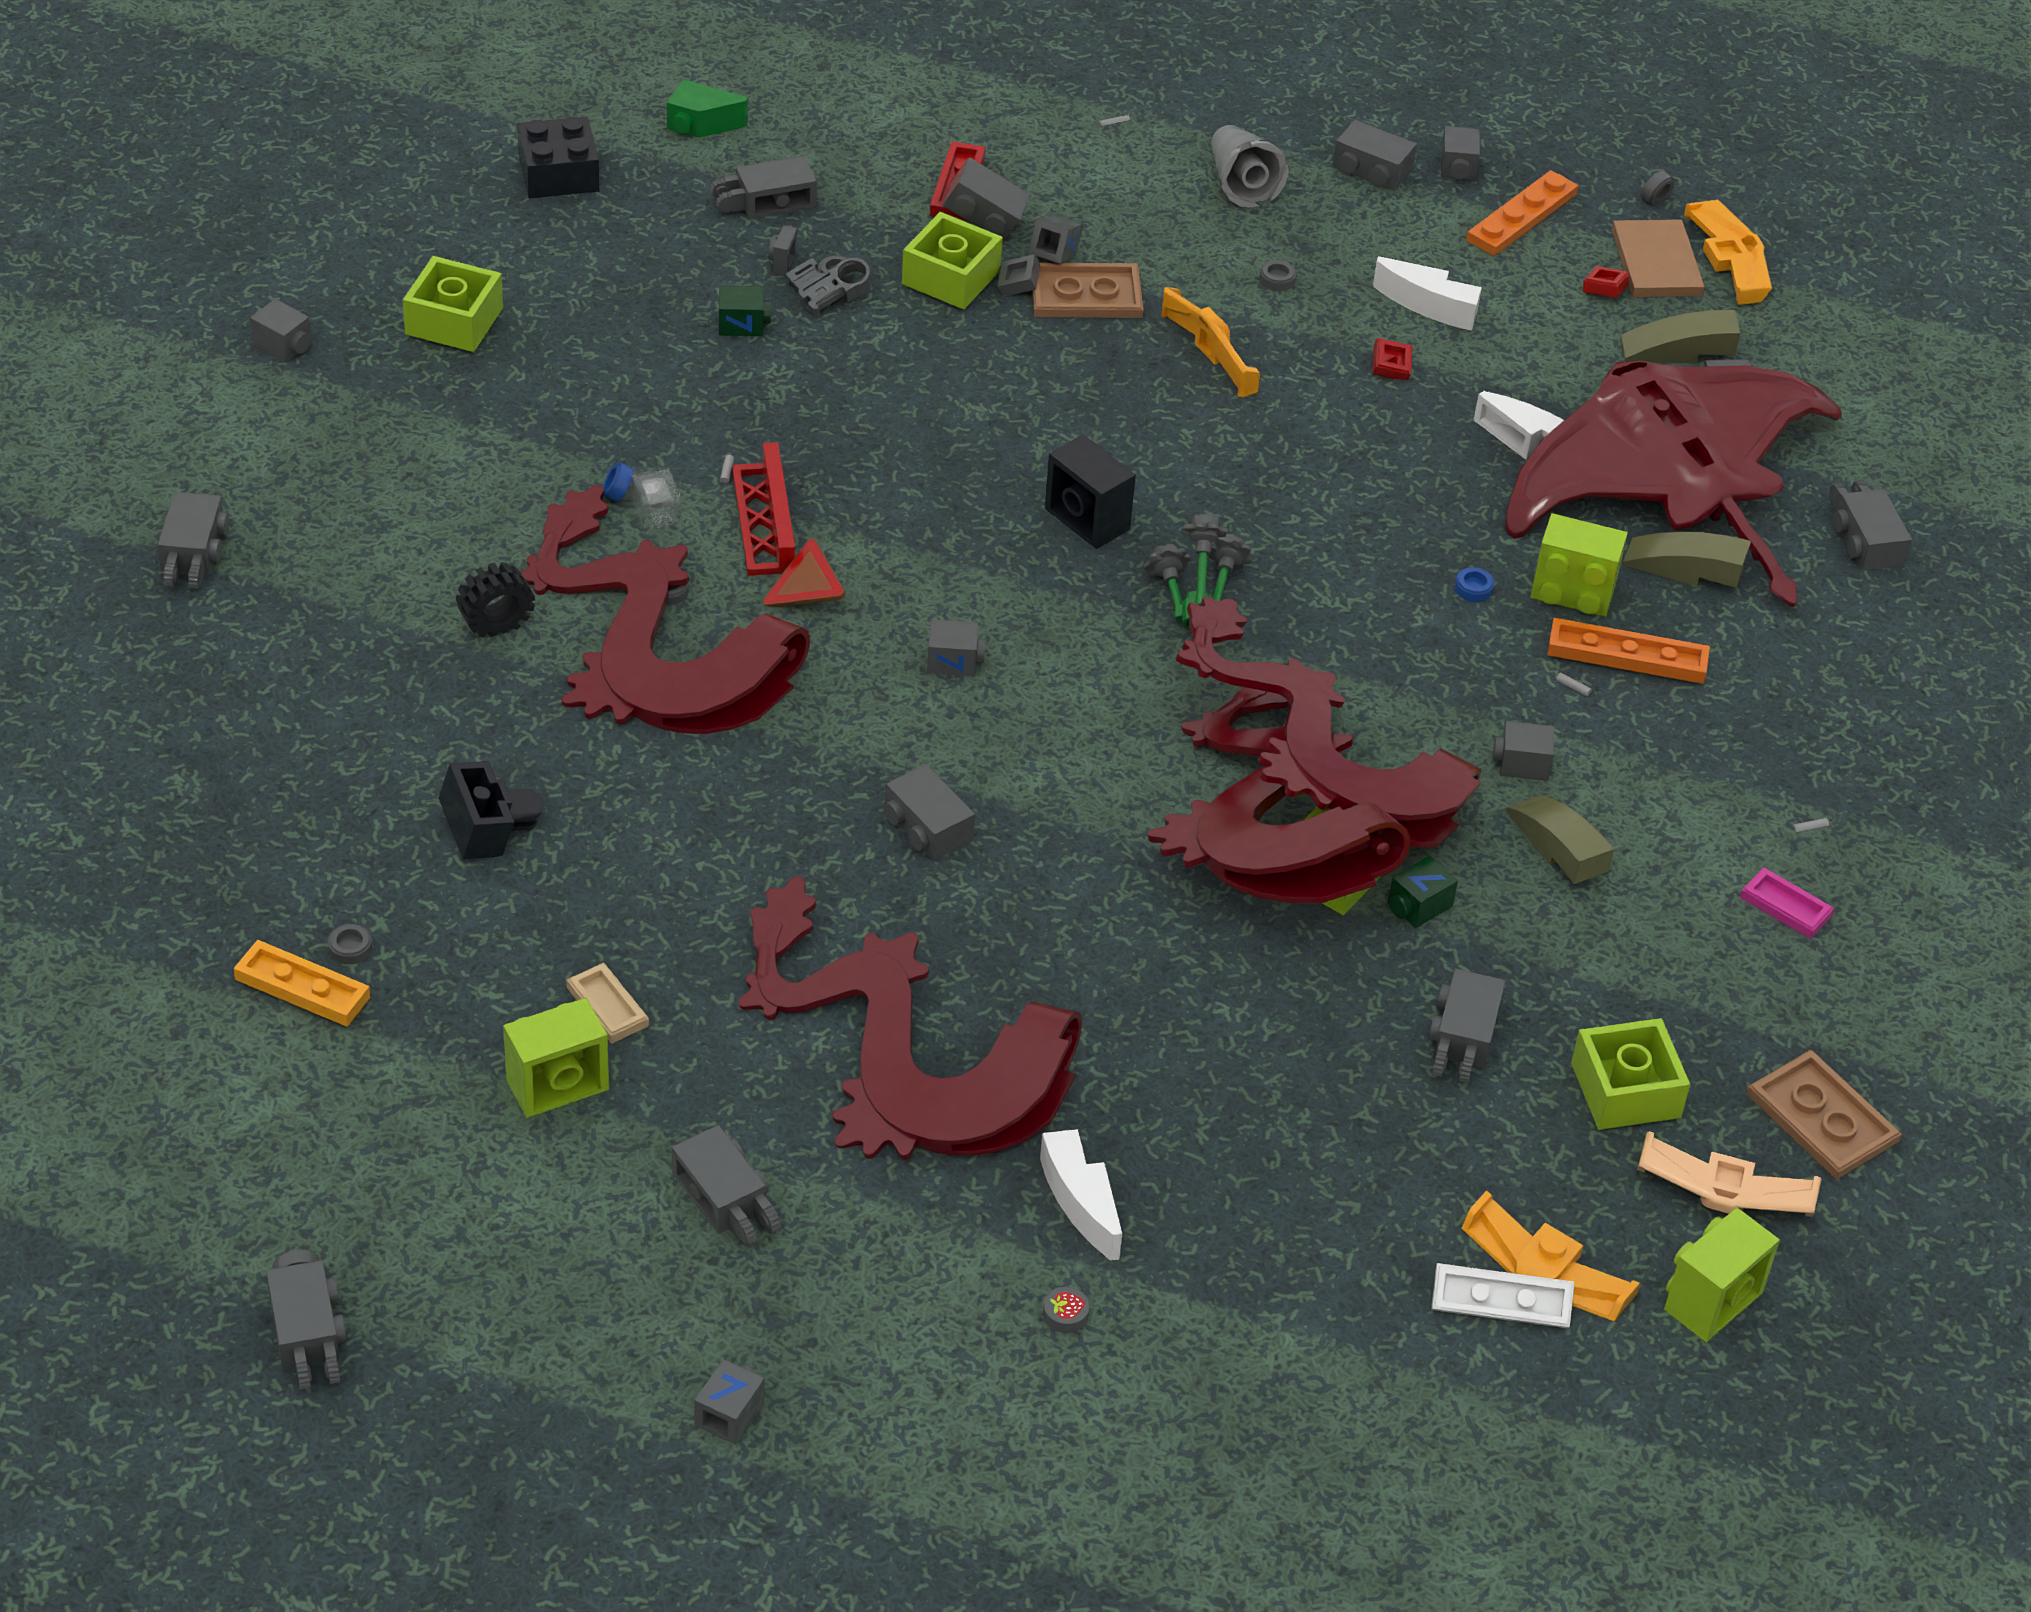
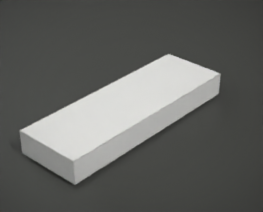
[1431,1263,1574,1329]

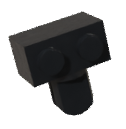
[438,761,543,859]

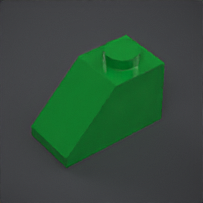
[667,80,748,138]

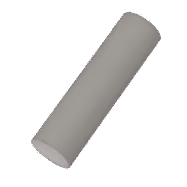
[1099,115,1130,126]
[720,455,734,483]
[1556,673,1592,697]
[1792,818,1829,832]

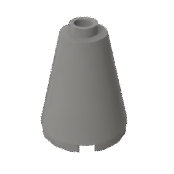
[1211,125,1289,208]

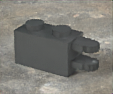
[710,156,817,219]
[1829,480,1912,571]
[158,492,229,589]
[1429,968,1506,1083]
[672,1125,781,1245]
[266,1260,346,1390]

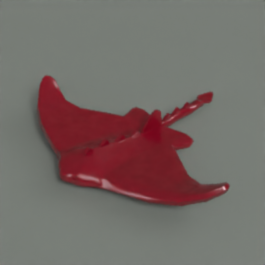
[1505,361,1842,607]

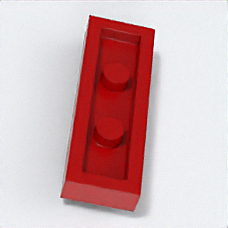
[930,141,986,221]

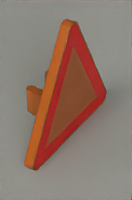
[763,538,846,607]

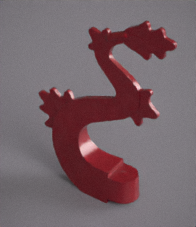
[520,485,810,734]
[1175,596,1482,848]
[1147,669,1411,903]
[738,876,1082,1160]

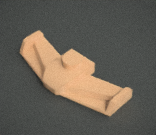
[1637,1132,1822,1217]

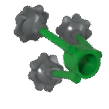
[1143,514,1252,629]

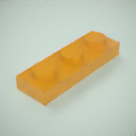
[233,939,371,1027]

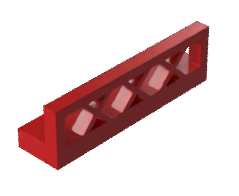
[732,442,795,576]

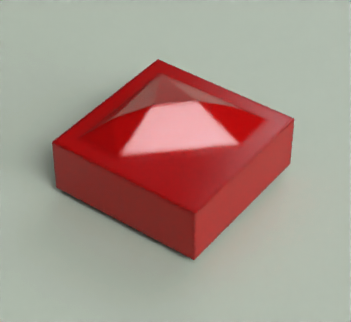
[1583,266,1630,298]
[1372,338,1412,380]

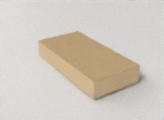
[566,963,649,1044]

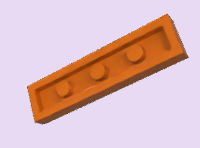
[1466,170,1579,256]
[1547,618,1710,684]

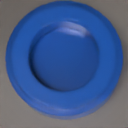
[603,462,633,503]
[1454,567,1495,602]

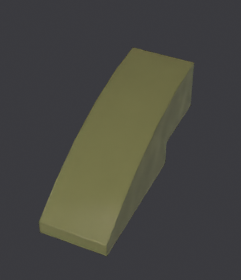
[1620,310,1740,364]
[1622,532,1751,588]
[1506,795,1614,884]

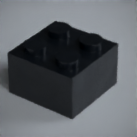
[517,116,600,199]
[1044,434,1136,549]

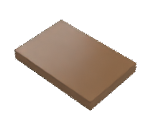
[1611,219,1704,297]
[1032,263,1144,318]
[1746,1050,1902,1180]

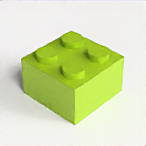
[902,212,1003,310]
[403,256,503,352]
[1530,513,1628,617]
[503,997,609,1118]
[1571,1018,1690,1130]
[1664,1207,1780,1343]

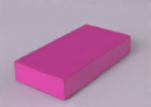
[1740,867,1834,939]

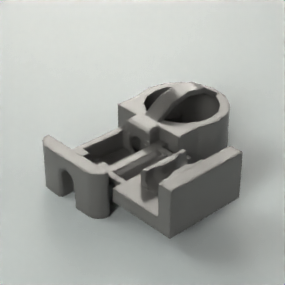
[785,258,872,318]

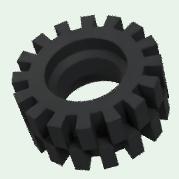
[456,562,535,638]

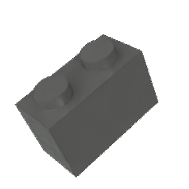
[1333,120,1417,191]
[942,157,1030,240]
[883,764,975,861]

